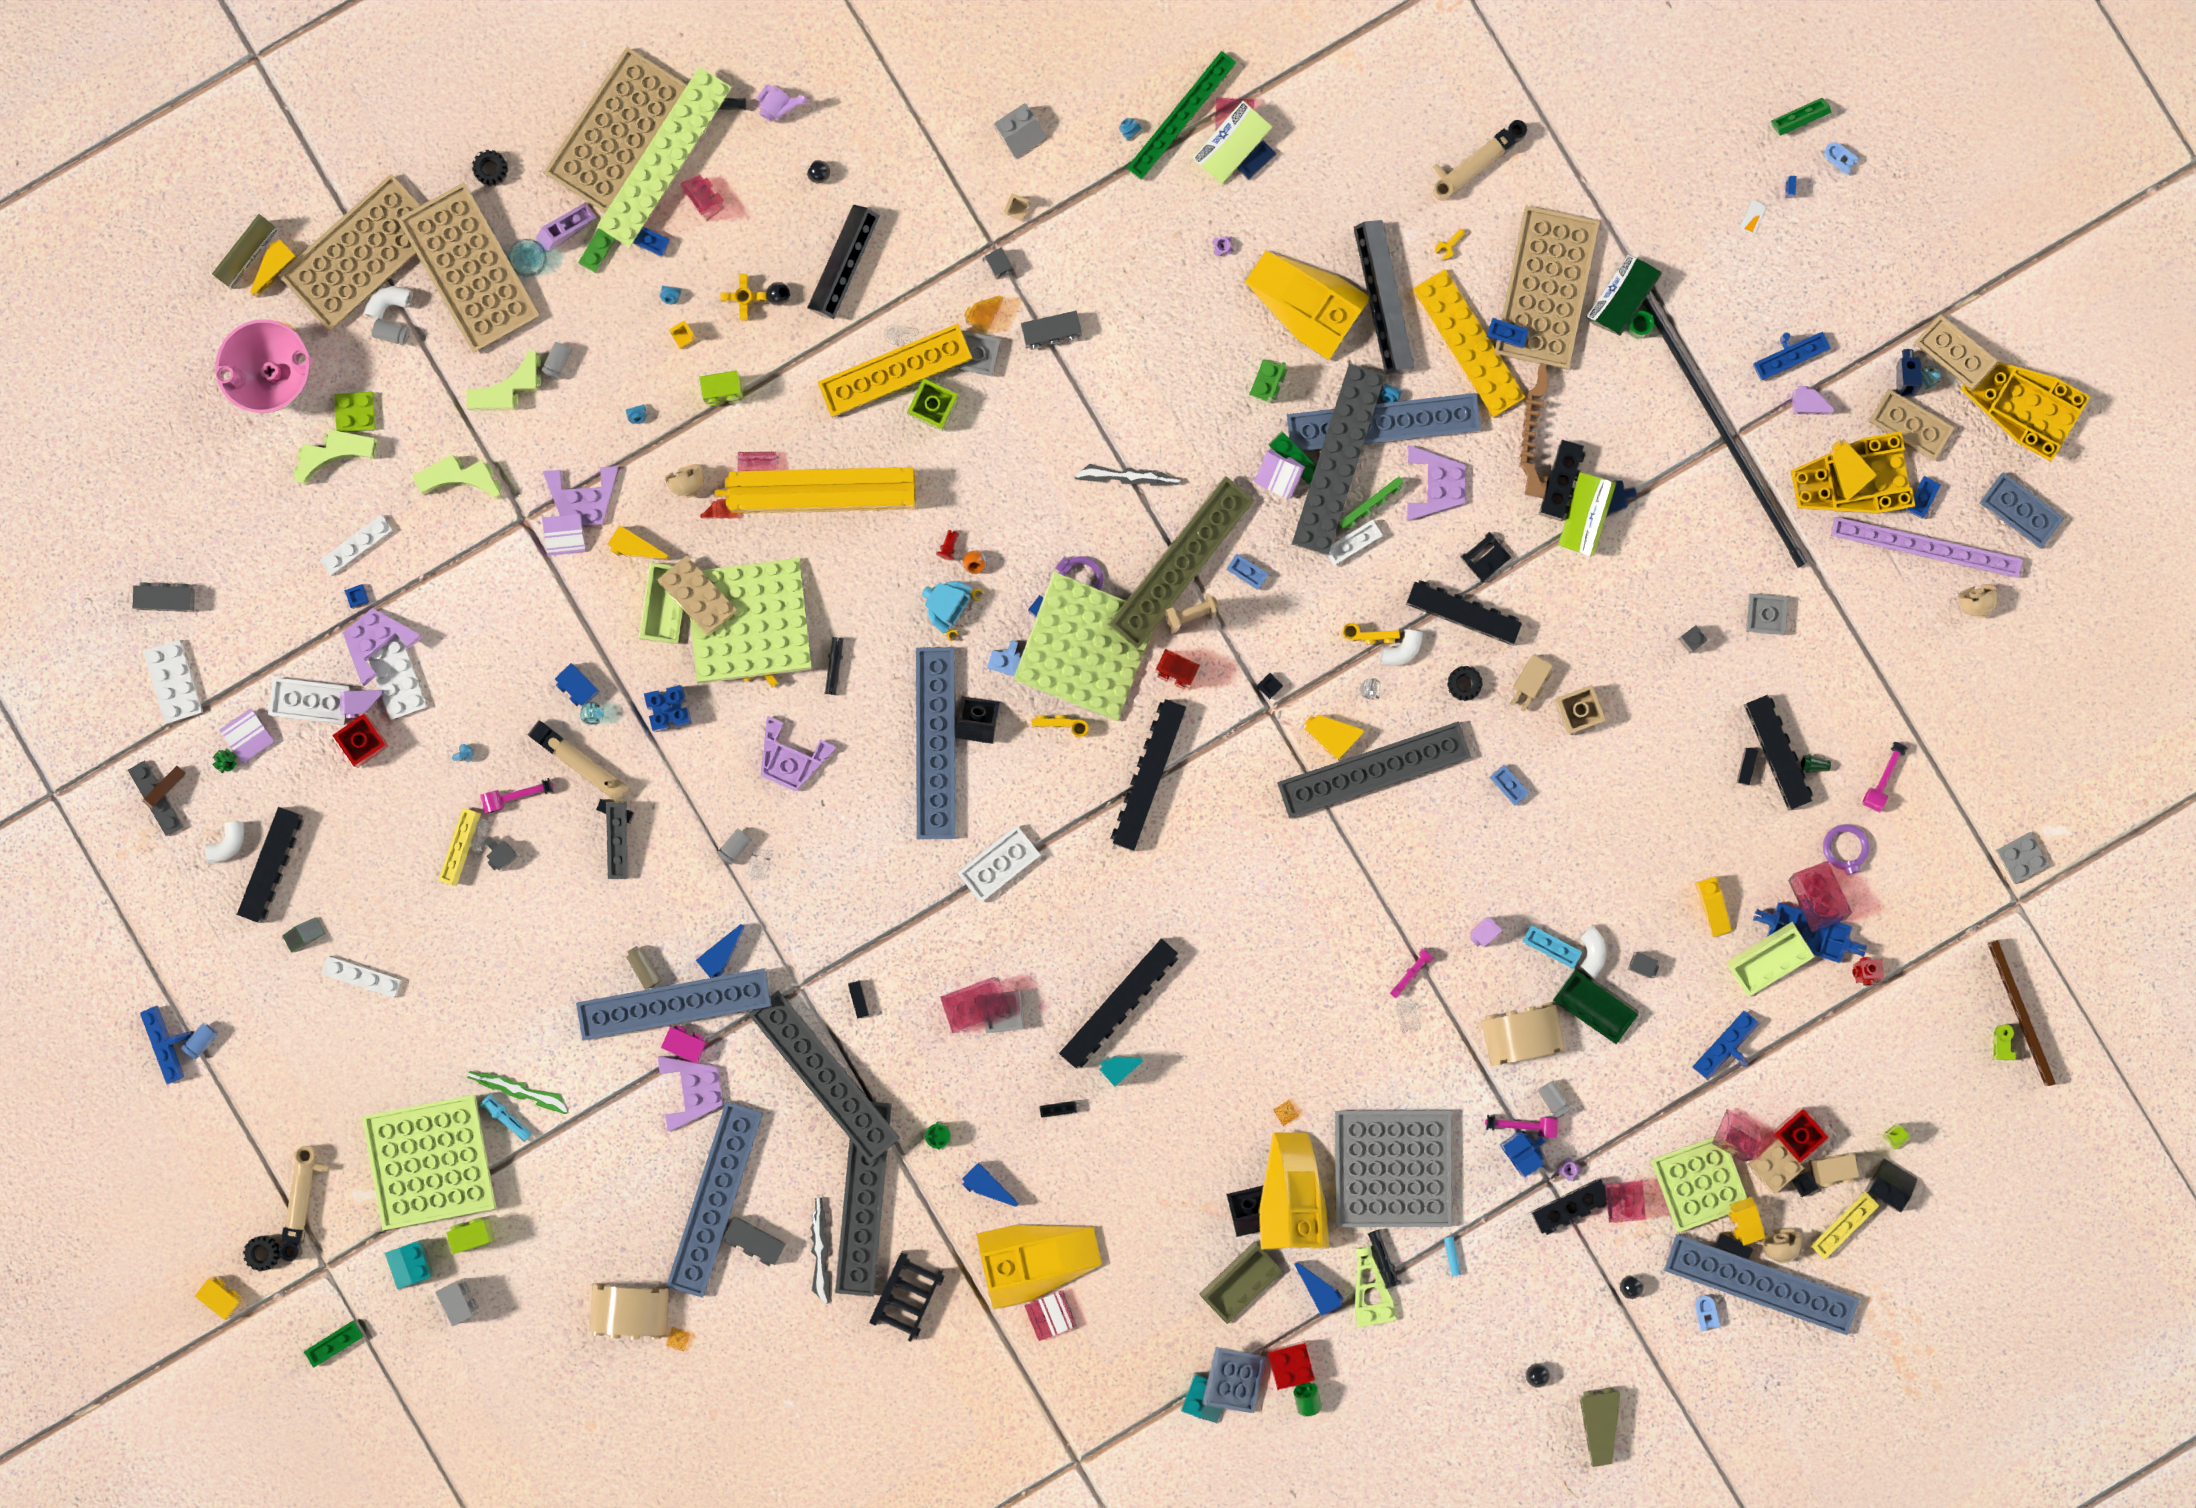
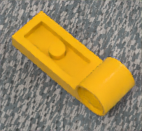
[1342,623,1400,645]
[1032,715,1088,738]

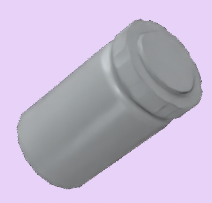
[372,319,409,346]
[541,342,572,379]
[717,828,752,865]
[1537,1081,1571,1118]

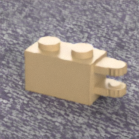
[1510,654,1553,712]

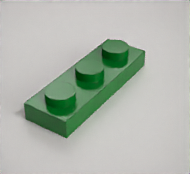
[1771,98,1832,136]
[1268,431,1317,485]
[303,1320,364,1368]

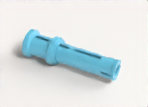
[479,1093,532,1142]

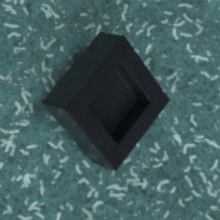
[1256,673,1283,700]
[1791,1171,1818,1197]

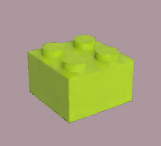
[699,370,744,407]
[907,378,959,431]
[446,1217,495,1254]

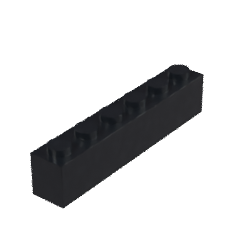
[807,204,880,319]
[1405,580,1522,646]
[1744,695,1813,811]
[237,807,304,923]

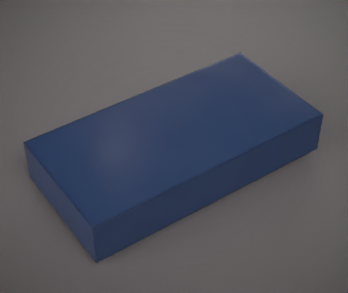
[1237,140,1276,181]

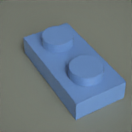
[1226,553,1269,590]
[1489,765,1529,806]

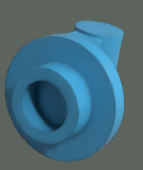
[1119,118,1142,140]
[660,285,681,304]
[1380,383,1402,403]
[625,404,647,424]
[452,744,473,762]

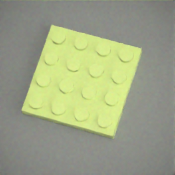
[1650,1133,1747,1233]

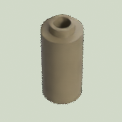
[626,946,662,990]

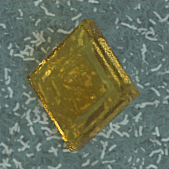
[1273,1100,1299,1126]
[666,1327,691,1352]

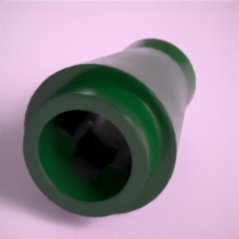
[1801,754,1831,773]

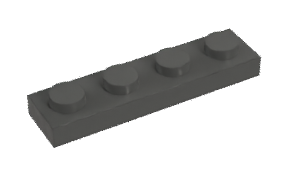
[128,760,184,836]
[606,802,628,879]

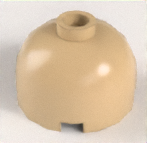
[665,464,704,498]
[1958,584,1998,618]
[1762,1228,1801,1264]

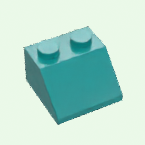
[1099,1056,1143,1087]
[385,1240,434,1289]
[1181,1373,1222,1423]

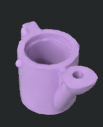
[756,85,810,122]

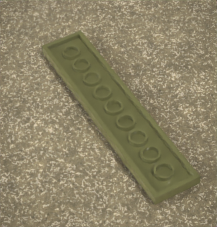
[1108,476,1255,649]

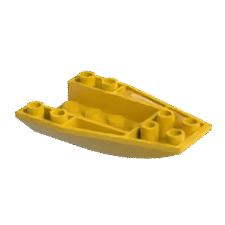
[1244,250,1369,361]
[1960,362,2090,462]
[1790,431,1915,514]
[1259,1132,1329,1249]
[976,1225,1102,1309]

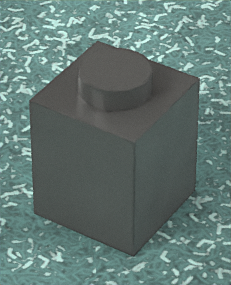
[985,247,1013,279]
[1678,625,1708,653]
[1627,952,1659,978]

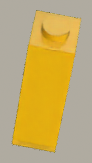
[1829,439,1877,501]
[1304,714,1364,761]

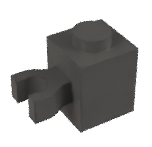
[484,836,519,871]

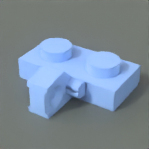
[987,640,1021,676]

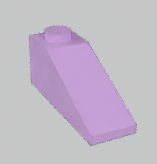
[536,202,597,252]

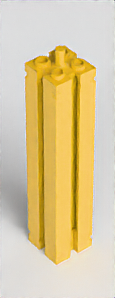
[715,467,916,514]

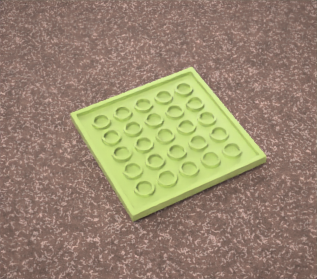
[690,558,812,684]
[1013,572,1152,721]
[362,1094,496,1230]

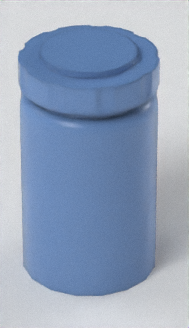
[181,1022,218,1060]

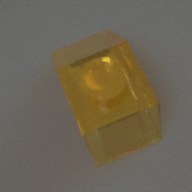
[964,295,1004,333]

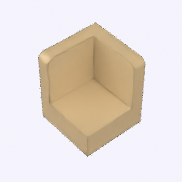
[1004,193,1030,222]

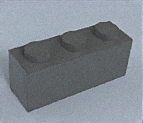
[1021,310,1082,350]
[132,582,195,612]
[723,1216,786,1266]

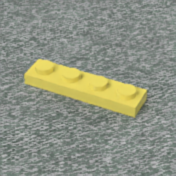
[438,808,481,887]
[1810,1192,1879,1260]

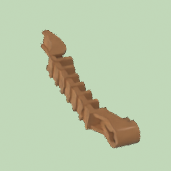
[1518,364,1548,499]

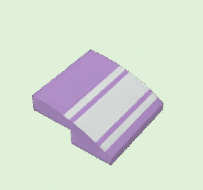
[1254,449,1305,499]
[542,514,586,556]
[219,708,274,763]

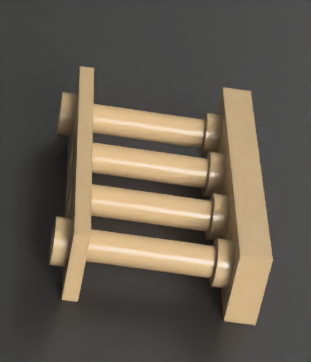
[1165,593,1219,634]

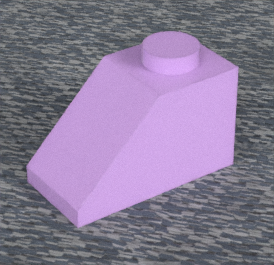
[1792,386,1834,415]
[340,690,382,718]
[1469,916,1502,947]

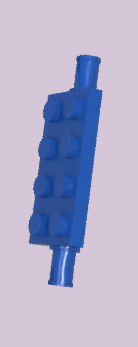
[1753,902,1867,963]

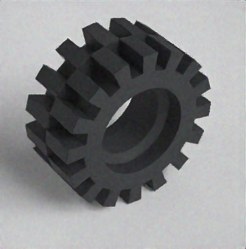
[472,149,508,186]
[1447,666,1483,701]
[243,1236,280,1271]

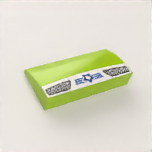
[1558,472,1616,556]

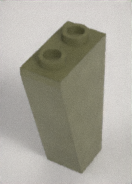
[1579,1387,1620,1467]

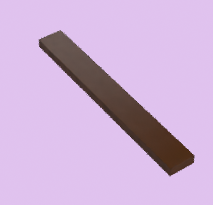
[1987,940,2056,1086]

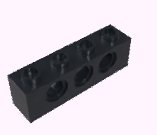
[1538,439,1586,521]
[1530,1178,1611,1235]

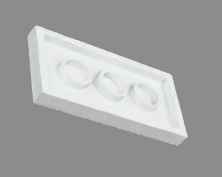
[368,636,428,721]
[143,640,203,724]
[268,677,350,725]
[957,825,1041,903]

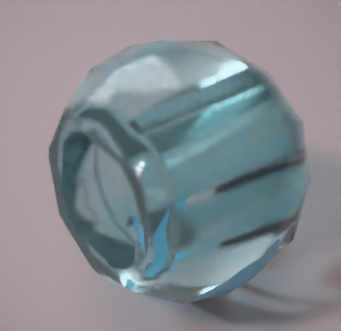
[1921,366,1942,390]
[580,702,604,725]

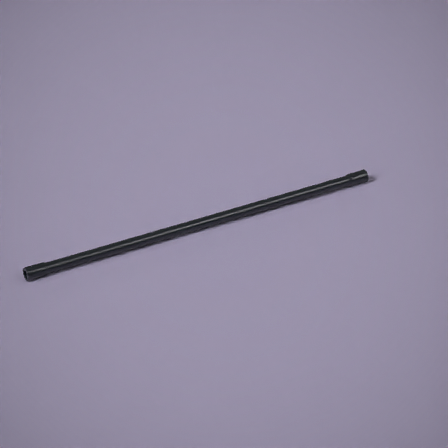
[1642,294,1808,568]

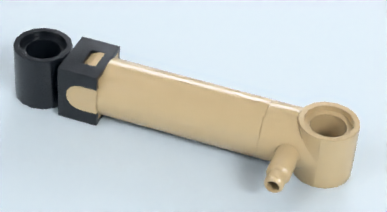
[1433,120,1527,201]
[527,720,630,802]
[279,1146,330,1262]

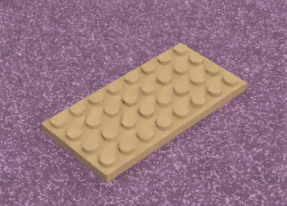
[543,47,687,213]
[278,174,421,332]
[397,182,540,353]
[1494,205,1600,370]

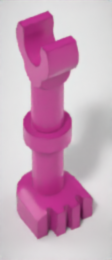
[1390,948,1434,998]

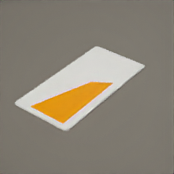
[1740,200,1767,235]

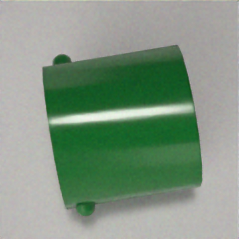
[1627,311,1654,339]
[925,1121,951,1150]
[1293,1382,1322,1417]

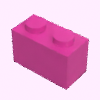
[661,1025,707,1063]

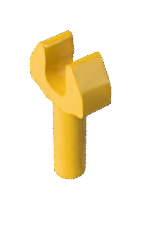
[1435,228,1466,260]

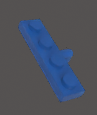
[1753,331,1831,381]
[140,1005,191,1085]
[1692,1011,1759,1081]

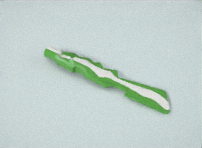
[467,1071,567,1114]

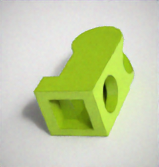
[1993,1024,2016,1061]
[1882,1124,1911,1150]

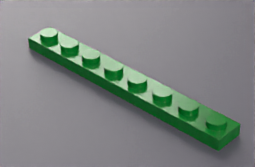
[1126,51,1236,181]

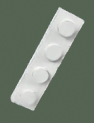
[320,515,394,576]
[321,956,401,998]

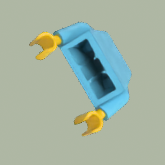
[922,581,983,641]

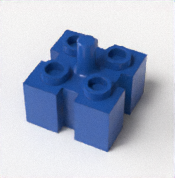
[644,685,692,732]
[1499,1131,1545,1178]

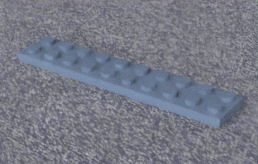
[1286,393,1481,452]
[916,647,955,839]
[576,968,772,1041]
[666,1101,763,1298]
[1663,1234,1860,1335]

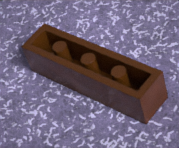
[142,766,186,810]

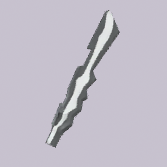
[1075,464,1180,486]
[810,1198,829,1304]

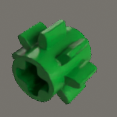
[212,748,237,773]

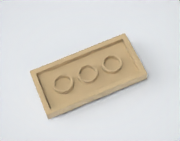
[1914,314,1998,391]
[1868,389,1954,461]
[658,556,737,636]

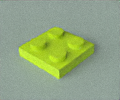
[334,391,376,432]

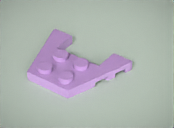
[1407,446,1466,521]
[543,466,618,526]
[342,608,422,686]
[761,716,836,791]
[658,1056,723,1132]

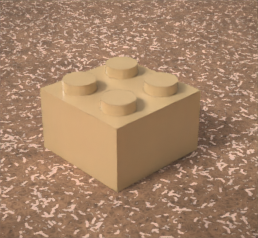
[1554,685,1606,736]
[1746,1139,1804,1194]
[1810,1153,1859,1187]

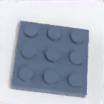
[1202,1347,1267,1413]

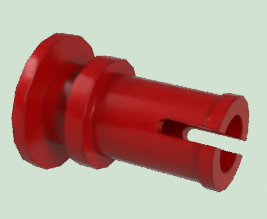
[936,530,959,561]

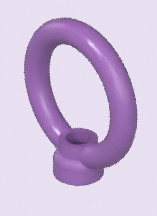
[1055,556,1103,590]
[1823,824,1869,875]

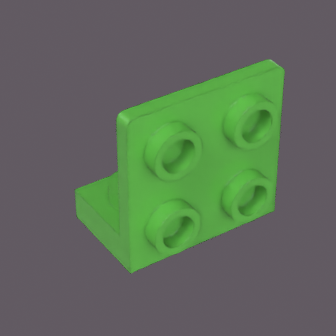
[1249,359,1288,403]

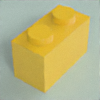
[1728,1197,1765,1245]
[195,1276,243,1320]

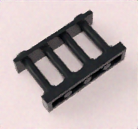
[869,1251,945,1342]

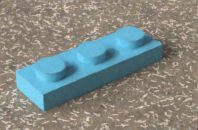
[1522,925,1582,969]

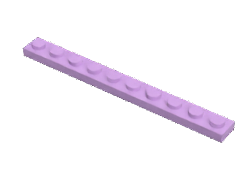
[1830,517,2023,578]

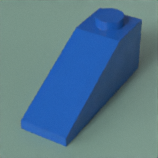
[696,924,745,978]
[962,1162,1019,1207]
[1294,1262,1343,1316]

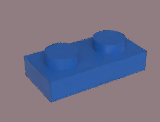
[633,227,670,257]
[1486,318,1529,349]
[1905,476,1941,519]

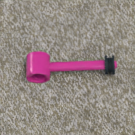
[1862,742,1908,813]
[480,778,553,814]
[1485,1115,1559,1138]

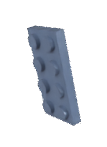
[1979,472,2064,549]

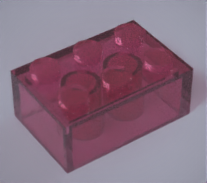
[1788,861,1852,932]
[940,977,1011,1033]

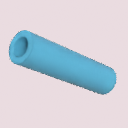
[1444,1236,1461,1276]

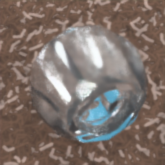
[1360,678,1384,700]

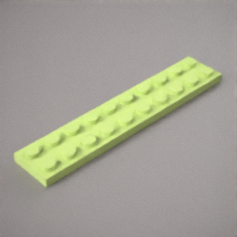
[597,66,732,248]

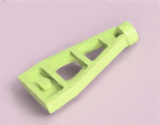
[1354,1246,1396,1327]

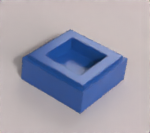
[1785,175,1797,198]
[344,584,369,609]

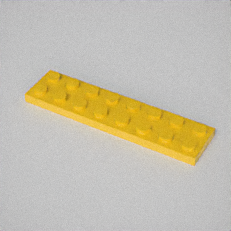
[1412,269,1526,418]
[817,323,973,418]

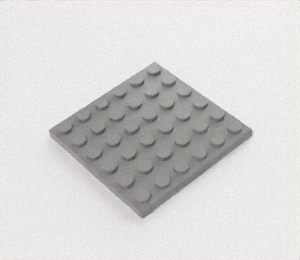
[1335,1110,1452,1227]

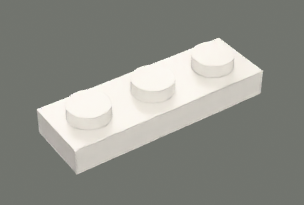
[1328,519,1383,566]

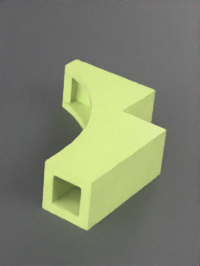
[467,350,541,411]
[294,430,378,485]
[412,454,503,499]

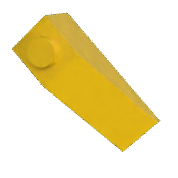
[250,239,297,298]
[608,525,670,561]
[1695,876,1732,937]

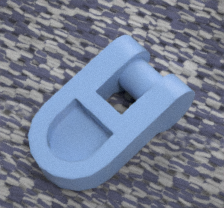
[1824,142,1859,175]
[1695,1295,1720,1332]

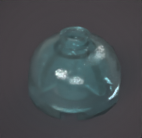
[509,239,547,277]

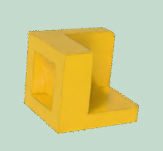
[669,320,696,349]

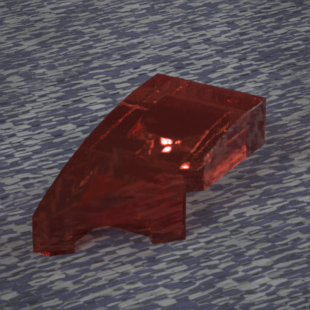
[700,499,738,519]

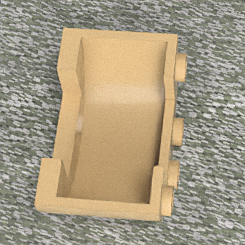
[1481,1002,1566,1066]
[589,1284,669,1340]

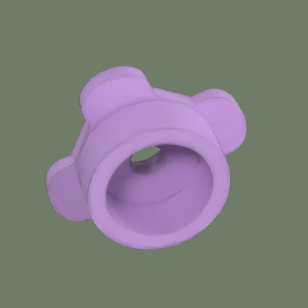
[1212,236,1233,256]
[1558,1158,1581,1181]

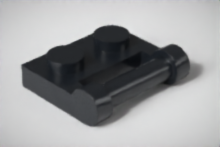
[1460,532,1512,583]

